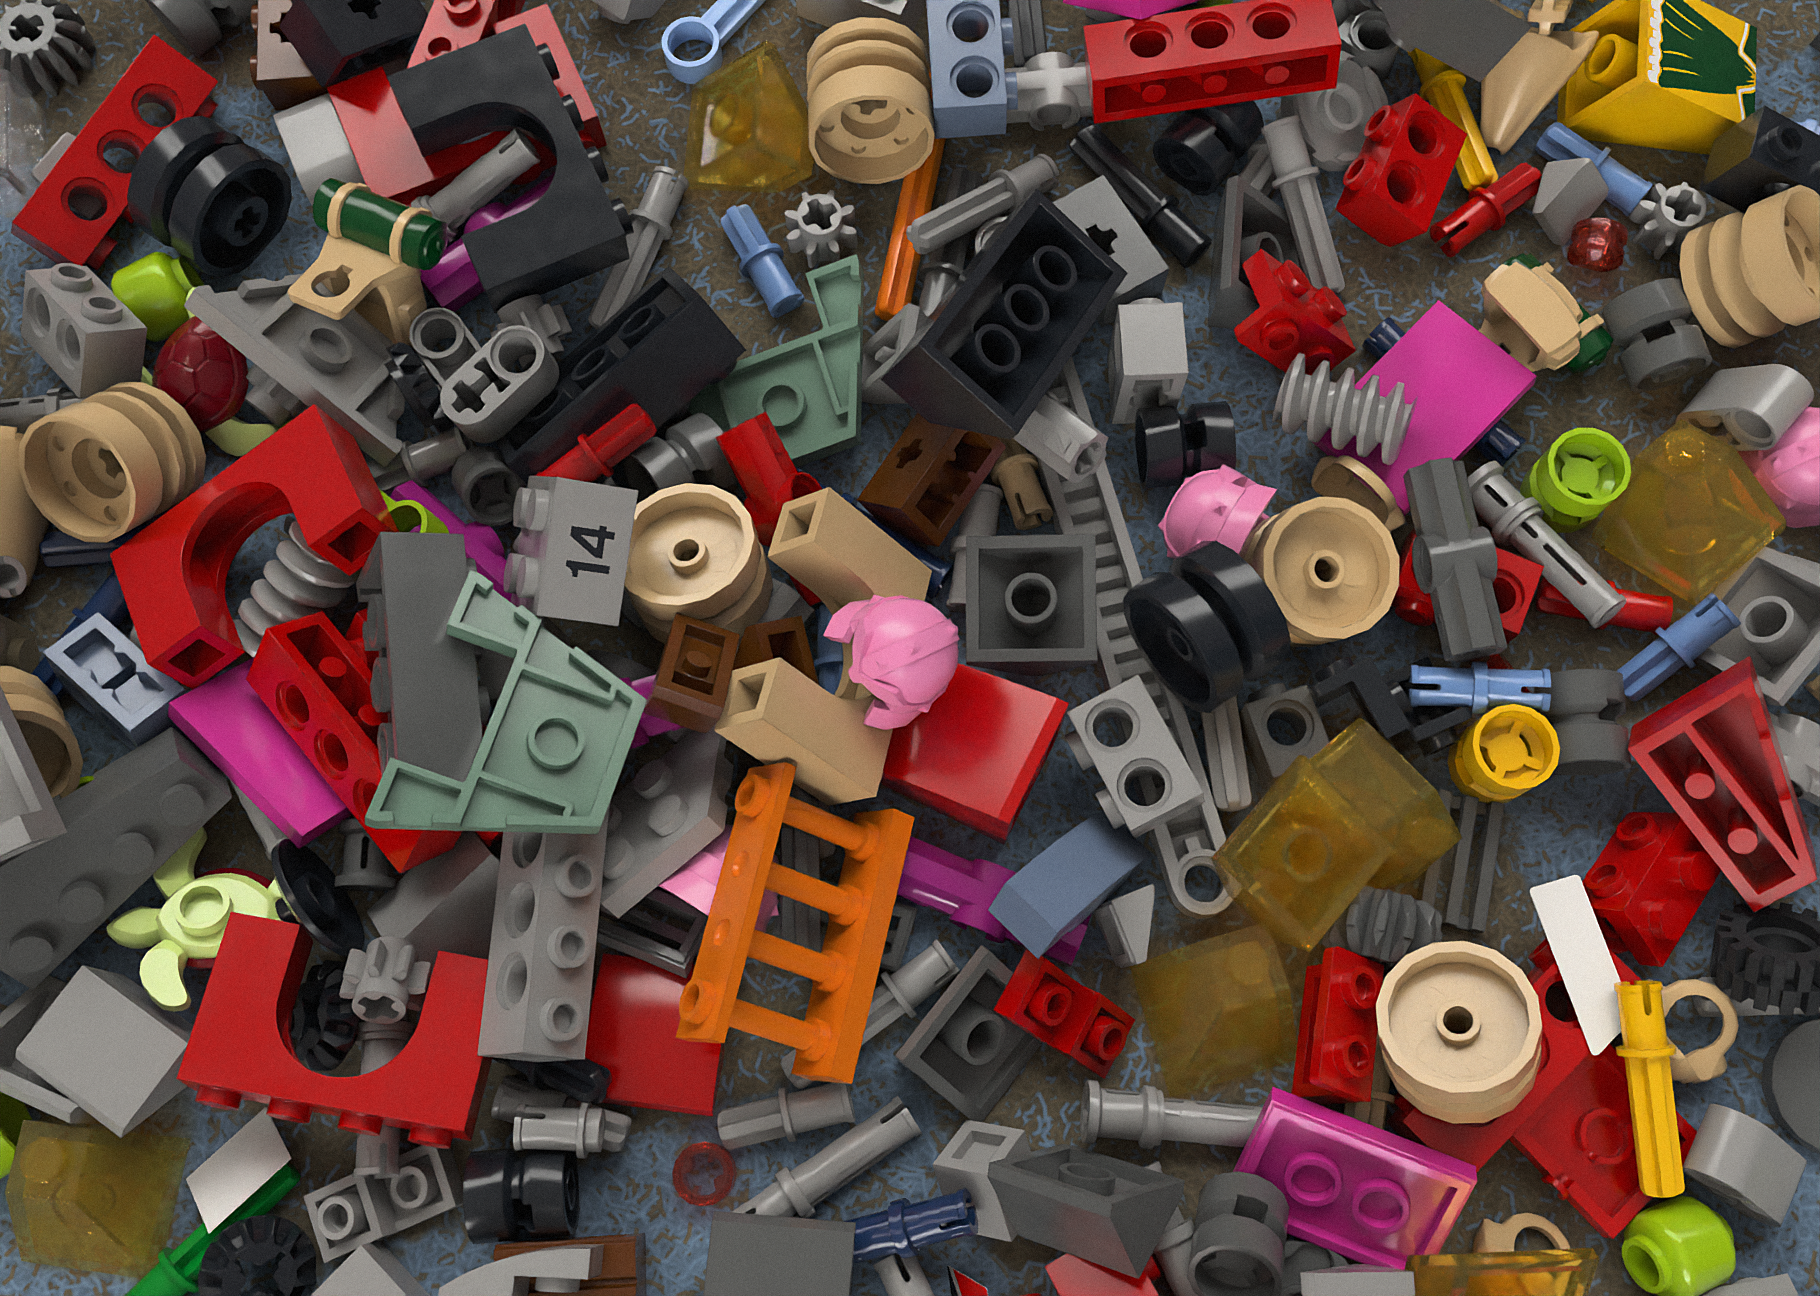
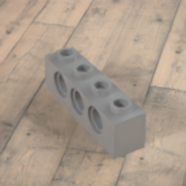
[477,803,610,1062]

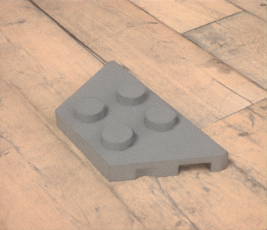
[184,274,405,468]
[599,724,734,918]

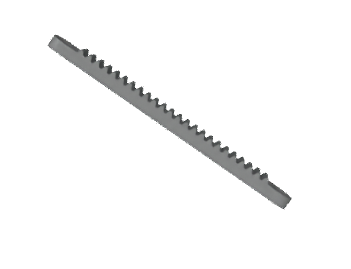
[974,216,1238,919]

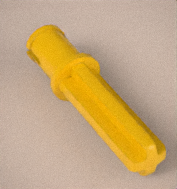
[1407,48,1498,193]
[1614,980,1685,1198]

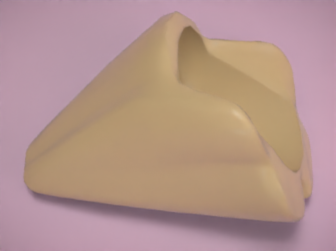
[1480,27,1599,155]

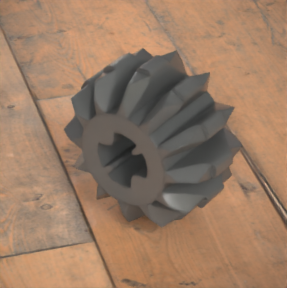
[0,0,97,97]
[1322,885,1443,971]

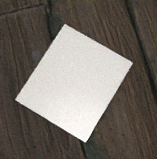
[186,1107,292,1234]

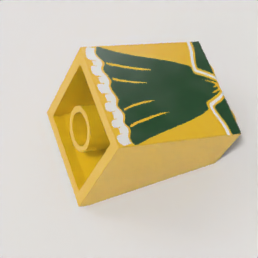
[1557,0,1757,155]

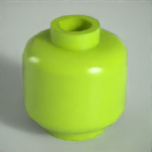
[111,252,204,342]
[1622,1195,1736,1296]

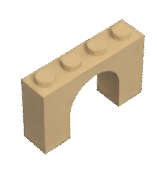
[714,487,932,806]

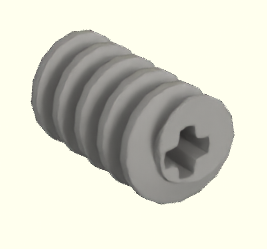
[1272,353,1418,465]
[233,521,361,658]

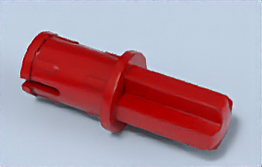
[1429,162,1542,258]
[535,403,657,483]
[1535,577,1673,635]

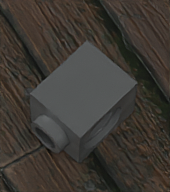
[1239,683,1335,789]

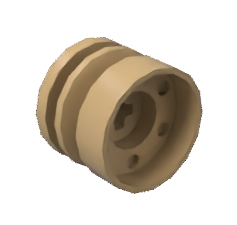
[806,17,935,184]
[1679,185,1820,349]
[19,382,206,543]

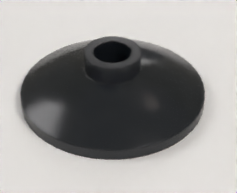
[271,839,365,957]

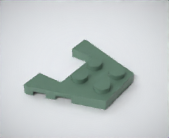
[688,254,864,467]
[365,570,647,834]

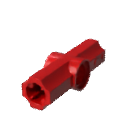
[715,411,822,606]

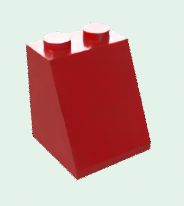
[880,663,1069,845]

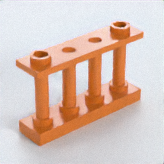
[676,762,915,1084]

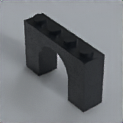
[387,24,634,314]

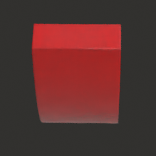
[994,950,1136,1079]

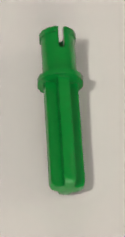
[124,1161,301,1296]

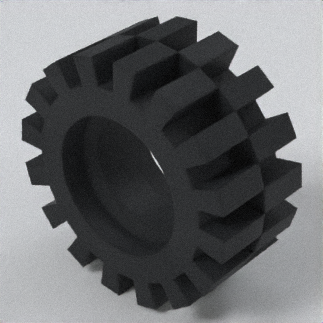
[1709,902,1820,1016]

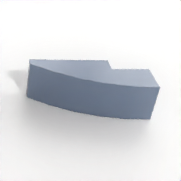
[988,810,1152,959]

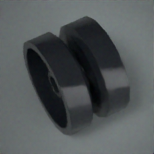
[127,116,292,277]
[1123,541,1291,713]

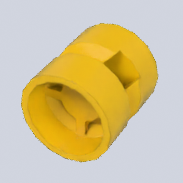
[1447,704,1560,803]

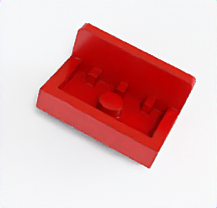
[1234,249,1356,375]
[1582,812,1721,967]
[1291,946,1384,1105]

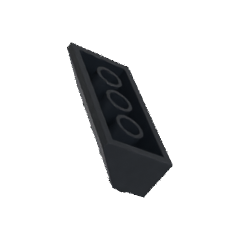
[881,188,1128,440]
[495,266,746,485]

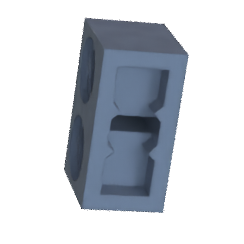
[926,0,1018,139]
[43,612,188,751]

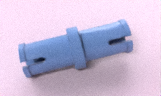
[1409,662,1551,715]

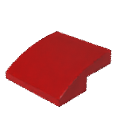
[585,954,725,1117]

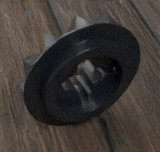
[384,342,454,435]
[291,960,361,1071]
[198,1215,316,1296]

